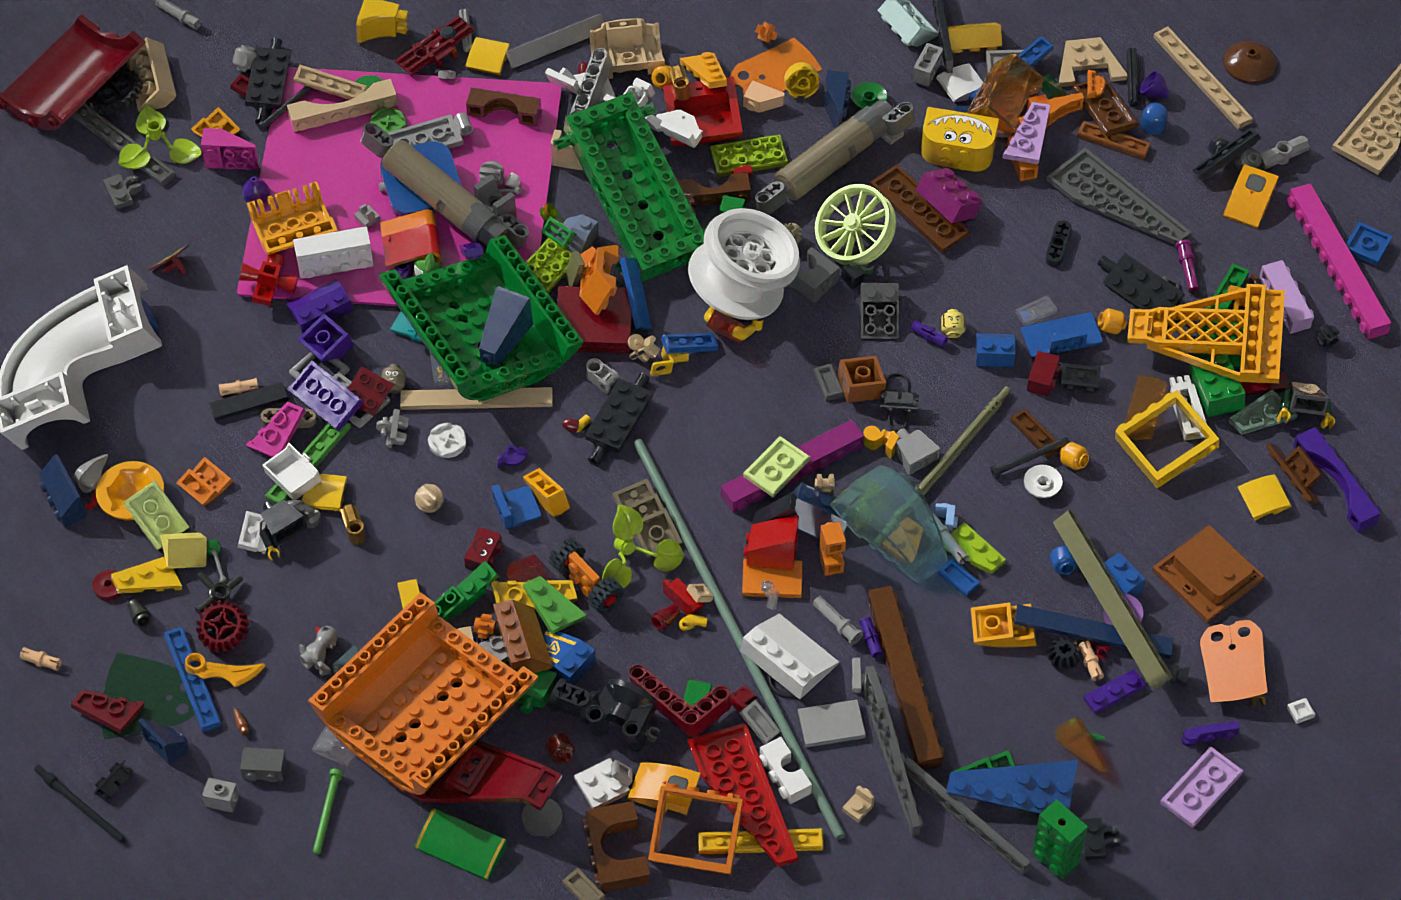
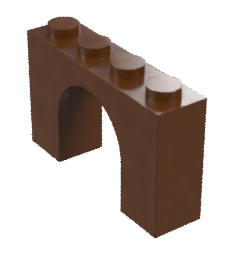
[582,801,650,893]

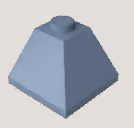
[554,214,598,254]

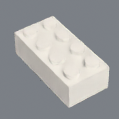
[293,226,374,279]

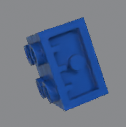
[491,484,541,529]

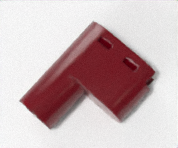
[730,685,757,712]

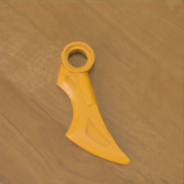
[185,653,265,687]

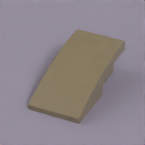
[612,479,682,558]

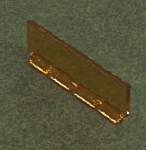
[1125,375,1167,441]

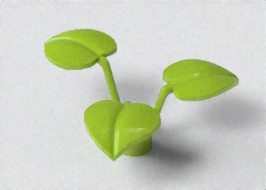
[118,105,202,169]
[601,505,684,588]

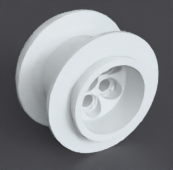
[688,208,800,320]

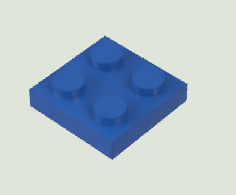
[1346,222,1393,266]

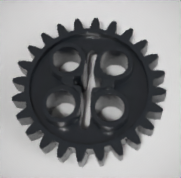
[87,68,143,115]

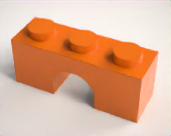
[819,522,846,576]

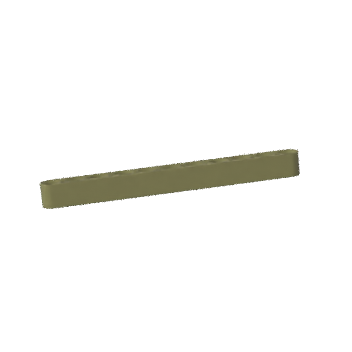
[1053,510,1172,690]

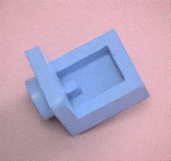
[935,503,958,533]

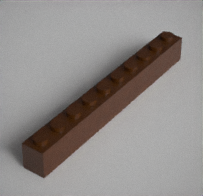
[868,586,945,770]

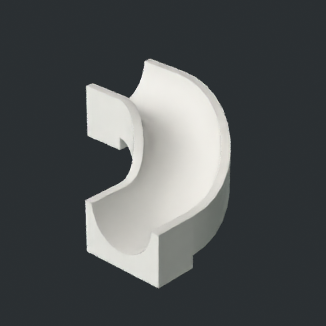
[0,265,162,450]

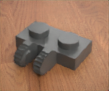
[103,174,143,210]

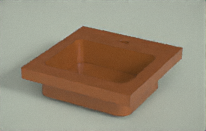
[1152,525,1264,623]

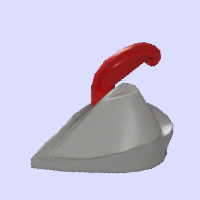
[74,454,108,509]

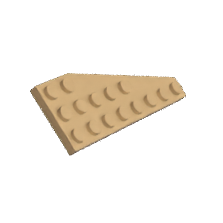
[1332,64,1401,175]

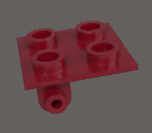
[348,366,394,417]

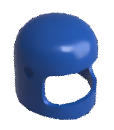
[1140,103,1168,135]

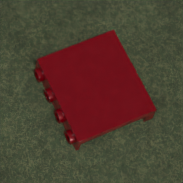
[557,286,632,354]

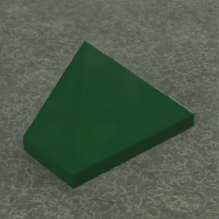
[1035,73,1067,99]

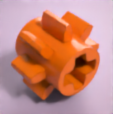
[755,22,778,43]
[474,614,497,639]

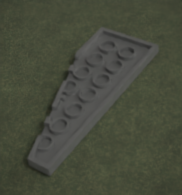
[1047,148,1191,245]

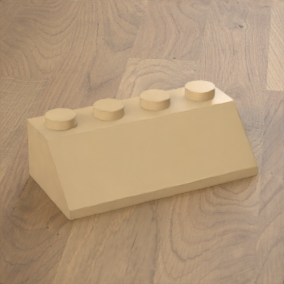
[127,37,176,112]

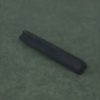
[1127,47,1138,106]

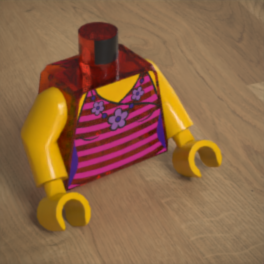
[704,306,764,344]

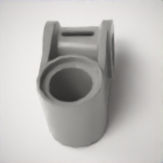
[586,358,621,394]

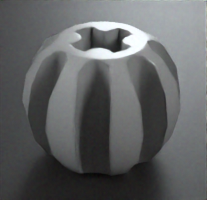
[479,161,505,187]

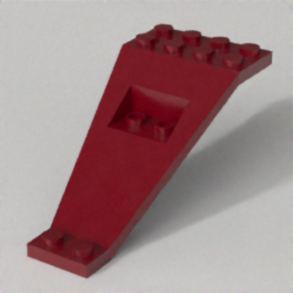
[388,740,562,811]

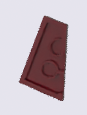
[71,690,145,734]

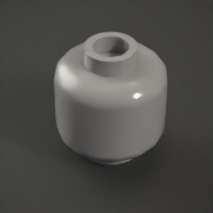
[232,45,257,72]

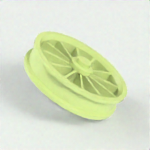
[815,184,896,266]

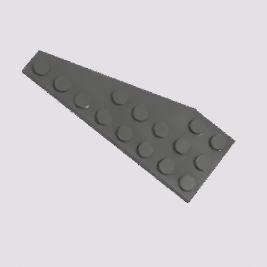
[863,665,923,836]

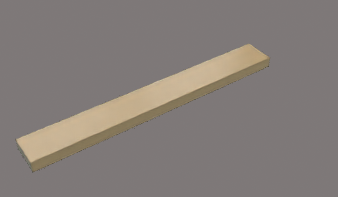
[1153,27,1253,130]
[400,387,553,410]

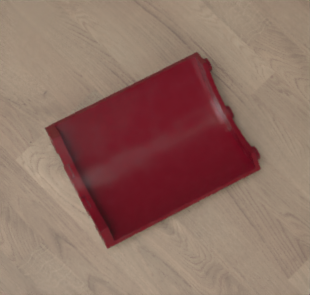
[0,14,146,130]

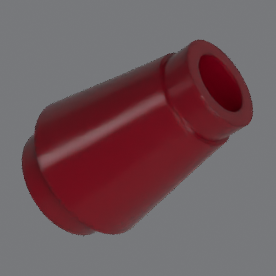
[651,604,680,630]

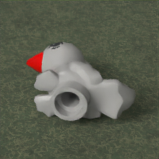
[299,626,338,676]

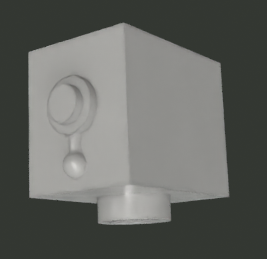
[202,778,239,813]

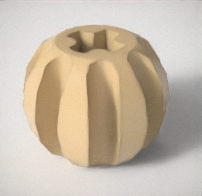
[415,484,444,513]

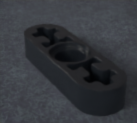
[1045,220,1072,267]

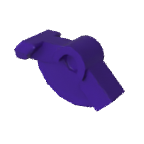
[497,445,527,468]

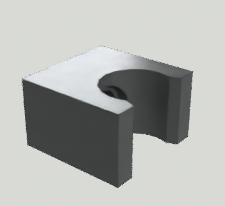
[474,174,517,218]
[789,247,839,303]

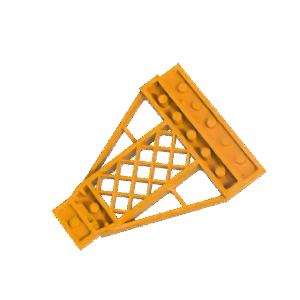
[1128,284,1285,383]

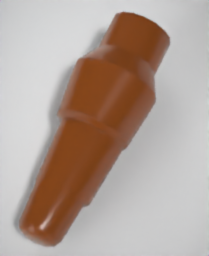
[233,709,249,735]

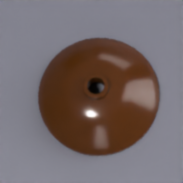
[1223,41,1277,83]

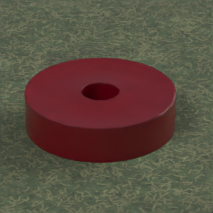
[92,570,122,601]

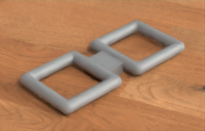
[289,352,390,428]

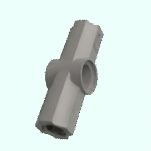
[1259,136,1310,170]

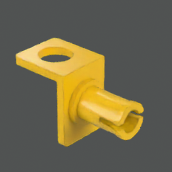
[650,346,689,376]

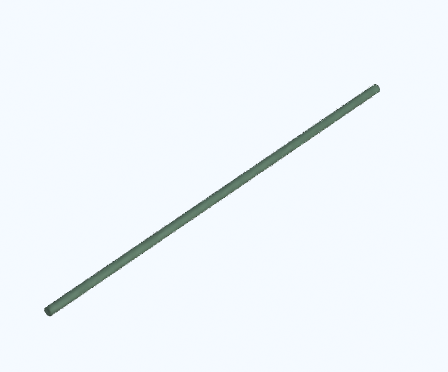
[634,439,845,840]

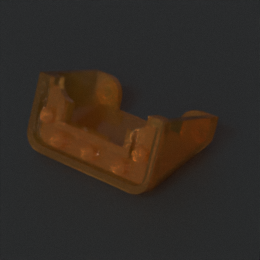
[967,52,1045,135]

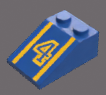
[543,630,596,685]

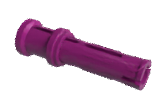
[1175,240,1200,293]

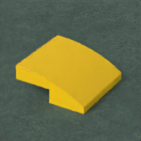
[466,37,510,75]
[302,474,347,511]
[1238,474,1292,521]

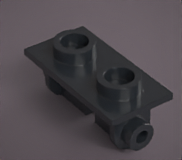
[880,390,919,412]
[94,760,133,801]

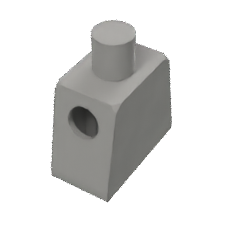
[896,428,940,475]

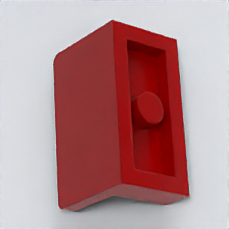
[663,577,704,615]

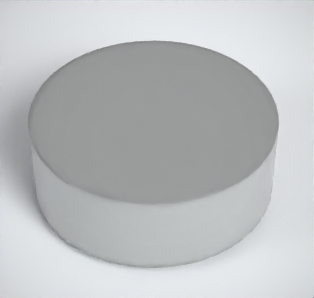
[438,70,456,79]

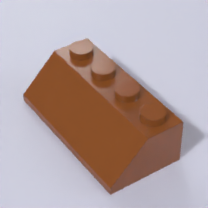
[493,600,553,673]

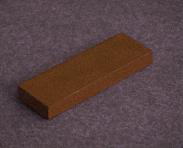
[1010,408,1062,459]

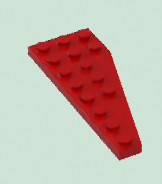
[688,723,798,867]

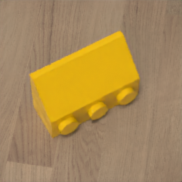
[947,22,1002,53]

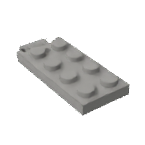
[388,113,473,149]

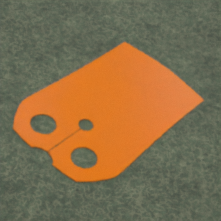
[730,38,822,94]
[1200,620,1268,702]

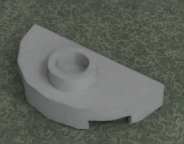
[852,658,865,693]

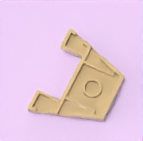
[1059,37,1127,87]

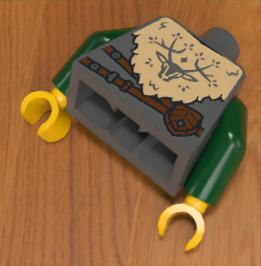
[1277,382,1335,429]

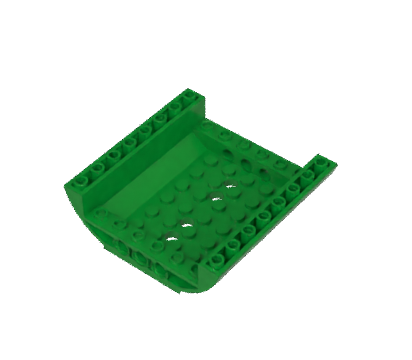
[379,235,583,403]

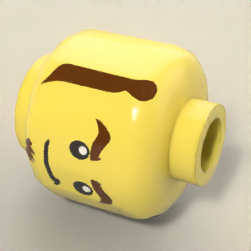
[941,309,966,338]

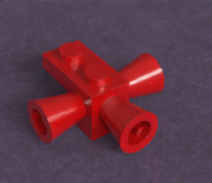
[239,253,298,306]

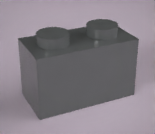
[240,747,286,782]

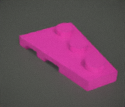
[246,402,306,458]

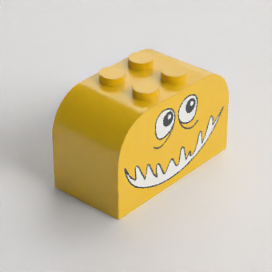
[921,107,999,172]

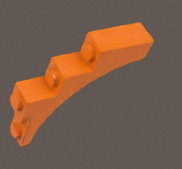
[1006,93,1084,181]

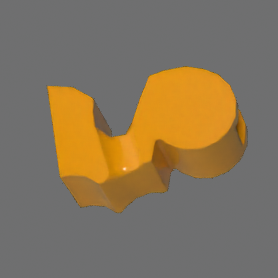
[863,426,900,459]

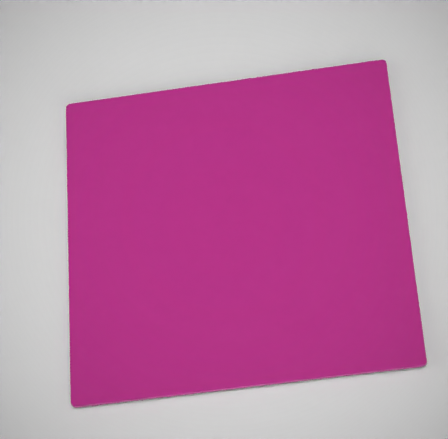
[237,67,562,310]

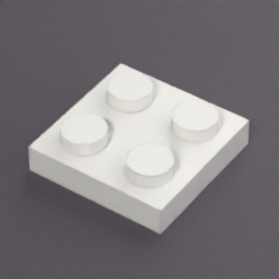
[574,758,630,809]

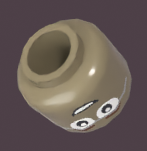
[381,364,406,394]

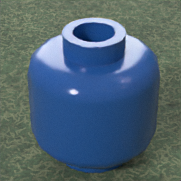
[1049,545,1077,575]

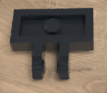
[1081,818,1121,860]

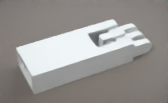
[1169,375,1207,441]

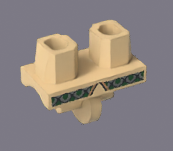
[628,334,660,363]

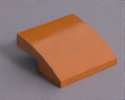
[177,457,233,506]

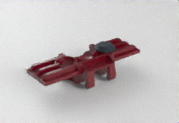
[395,16,475,76]

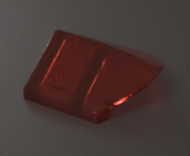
[506,554,547,582]

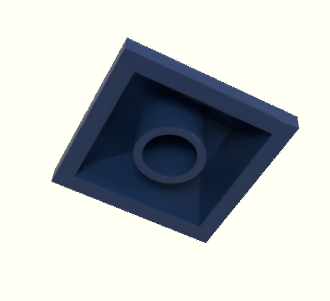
[138,718,189,766]

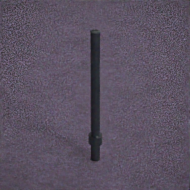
[34,765,126,843]

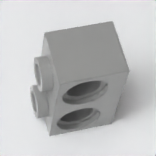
[912,43,943,87]

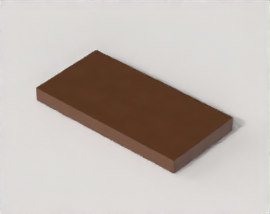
[1072,76,1138,136]

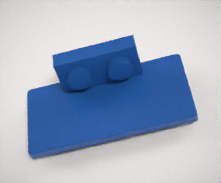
[1021,312,1103,359]

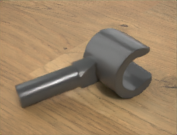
[644,727,660,742]

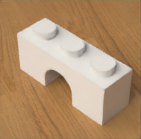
[759,737,812,804]

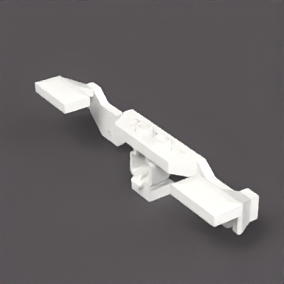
[545,68,703,148]

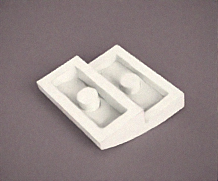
[936,63,984,102]

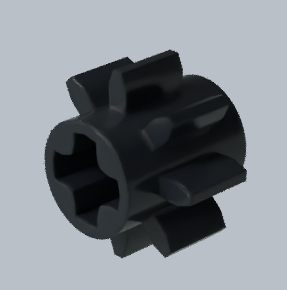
[1316,324,1340,347]

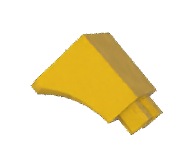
[356,0,409,43]

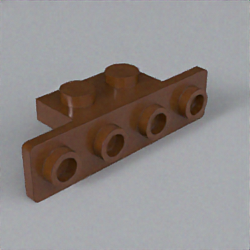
[1267,443,1323,505]

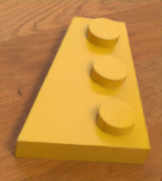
[111,556,182,593]

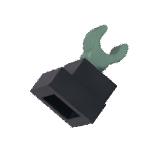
[841,264,874,289]

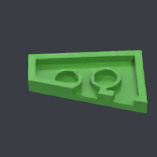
[522,576,587,634]

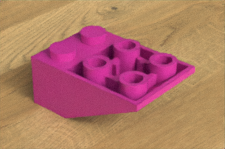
[201,128,260,170]

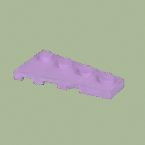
[1003,102,1050,164]

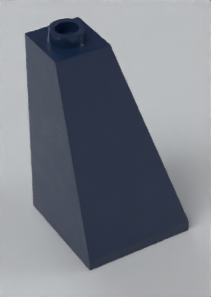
[479,286,534,367]

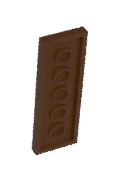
[870,164,970,254]

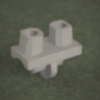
[376,409,409,448]

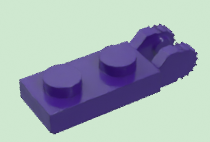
[1181,721,1240,746]

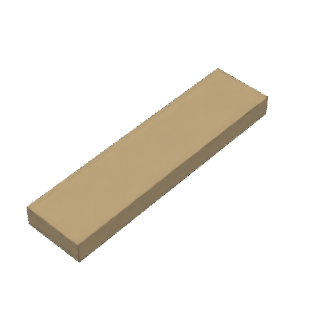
[293,65,367,100]

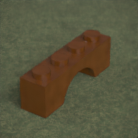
[466,87,541,126]
[677,173,751,207]

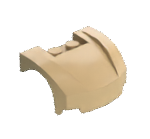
[589,18,665,79]

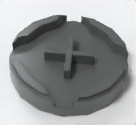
[522,799,563,837]

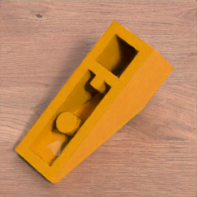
[523,468,570,517]

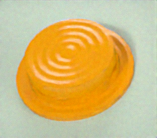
[96,461,164,520]

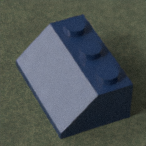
[39,454,86,527]
[786,483,853,541]

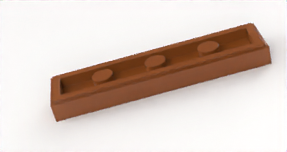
[1077,121,1151,160]

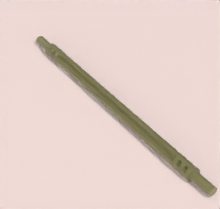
[874,386,1011,546]

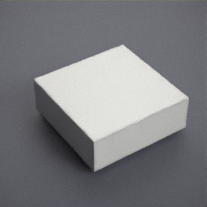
[1287,698,1315,724]

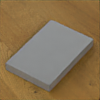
[798,700,865,747]

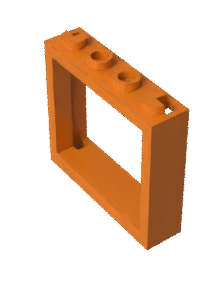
[648,783,744,875]

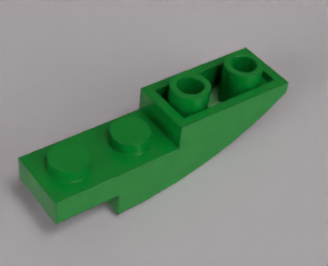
[435,561,499,622]

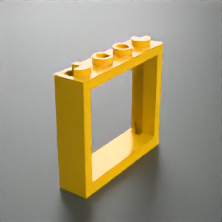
[1115,390,1219,489]

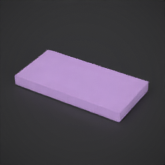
[1160,747,1243,828]

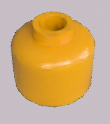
[651,65,673,89]
[1098,308,1127,334]
[1060,442,1089,470]

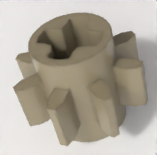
[784,223,802,244]

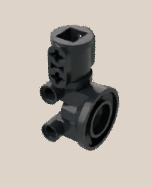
[549,678,659,752]

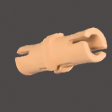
[219,378,258,396]
[1078,641,1104,681]
[20,647,62,671]

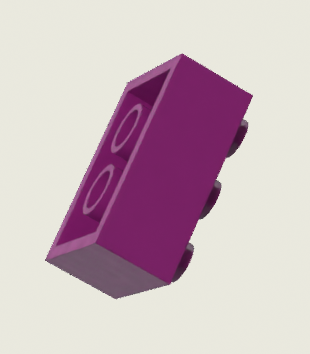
[915,168,983,223]

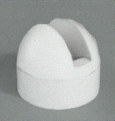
[505,172,521,188]

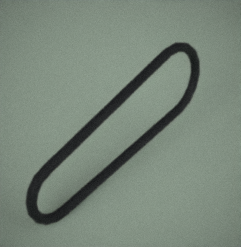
[885,372,909,432]

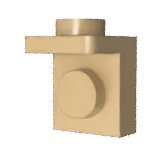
[842,785,874,823]

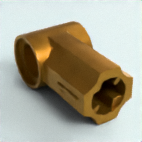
[669,65,691,101]
[340,504,366,545]

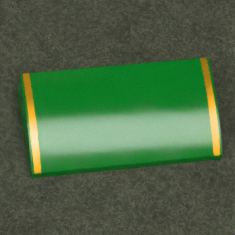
[414,808,507,881]

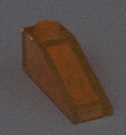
[1055,717,1110,772]

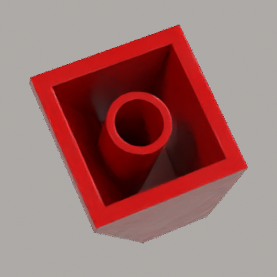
[743,515,799,570]

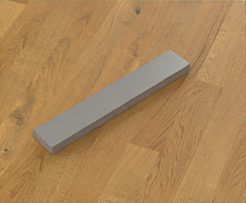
[505,14,604,68]

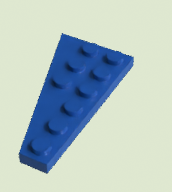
[946,760,1078,815]

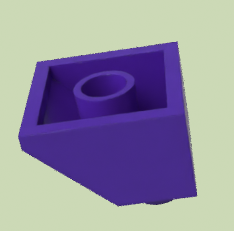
[297,314,355,362]

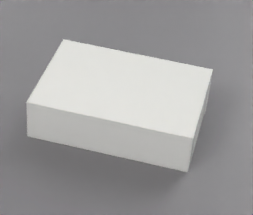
[263,443,322,500]

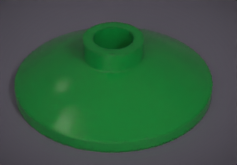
[852,82,887,109]

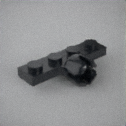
[1193,127,1262,181]

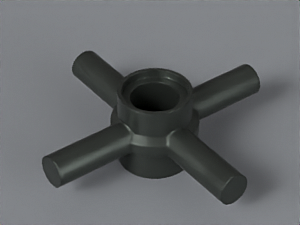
[195,571,243,618]

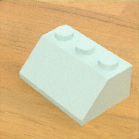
[878,0,938,47]

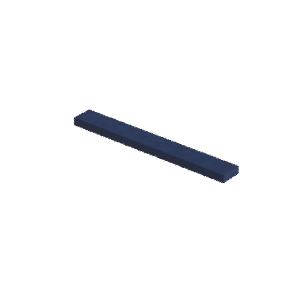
[1014,604,1173,659]

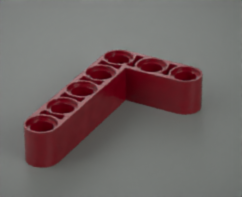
[628,664,732,736]

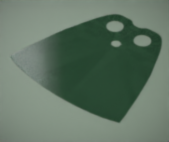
[101,653,195,738]

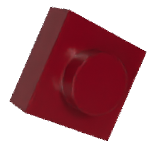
[230,73,249,97]

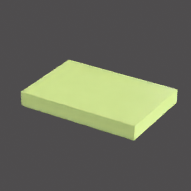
[743,436,810,497]
[122,480,189,550]

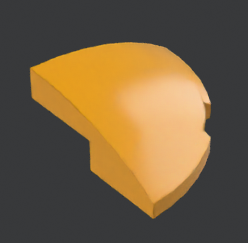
[191,107,241,137]

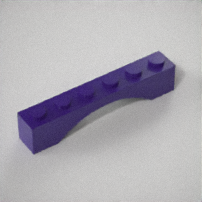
[1293,427,1380,533]

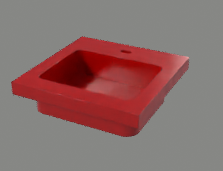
[663,77,743,146]

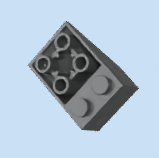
[860,283,899,339]

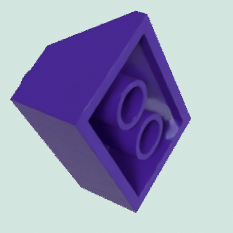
[286,279,353,334]

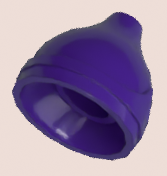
[1140,71,1170,98]
[242,176,270,206]

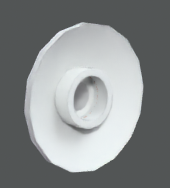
[1024,465,1062,498]

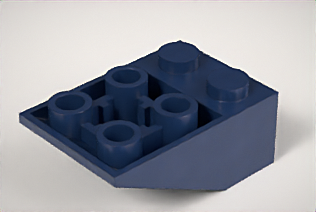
[824,70,852,128]

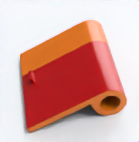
[380,209,442,268]

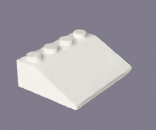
[740,614,839,699]

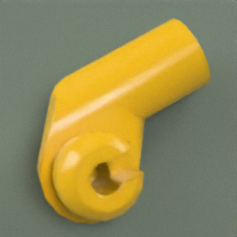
[679,614,708,631]

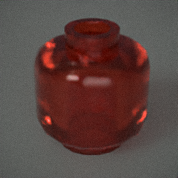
[545,733,575,763]

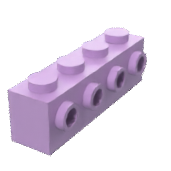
[1260,260,1314,334]

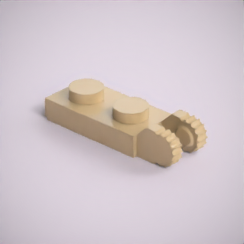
[815,474,835,497]

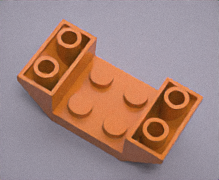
[579,245,620,315]

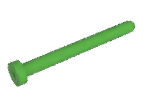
[313,769,344,855]

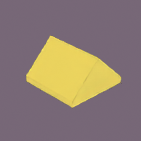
[160,533,207,569]

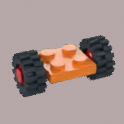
[548,537,625,614]

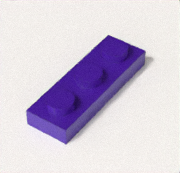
[459,242,484,260]
[1083,669,1145,715]

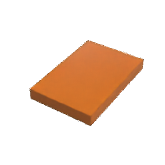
[742,559,802,598]

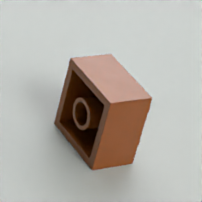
[837,356,886,403]

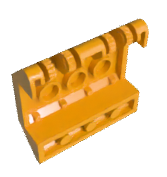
[246,181,338,255]

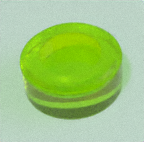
[540,203,558,221]

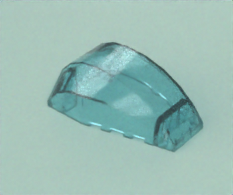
[830,465,948,584]

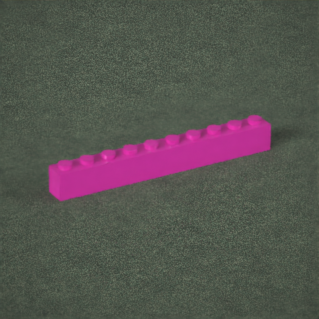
[1287,183,1391,340]

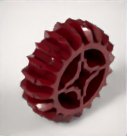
[196,600,250,653]

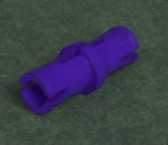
[911,320,948,347]
[859,617,883,658]

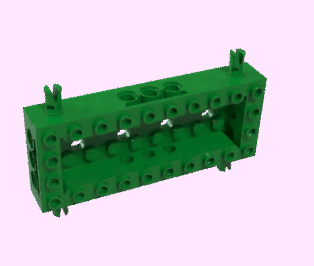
[553,92,707,282]

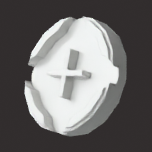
[428,423,467,458]

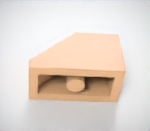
[743,80,785,113]

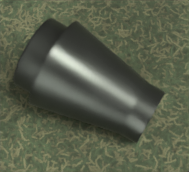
[128,599,151,628]

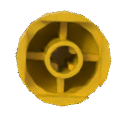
[784,62,820,98]

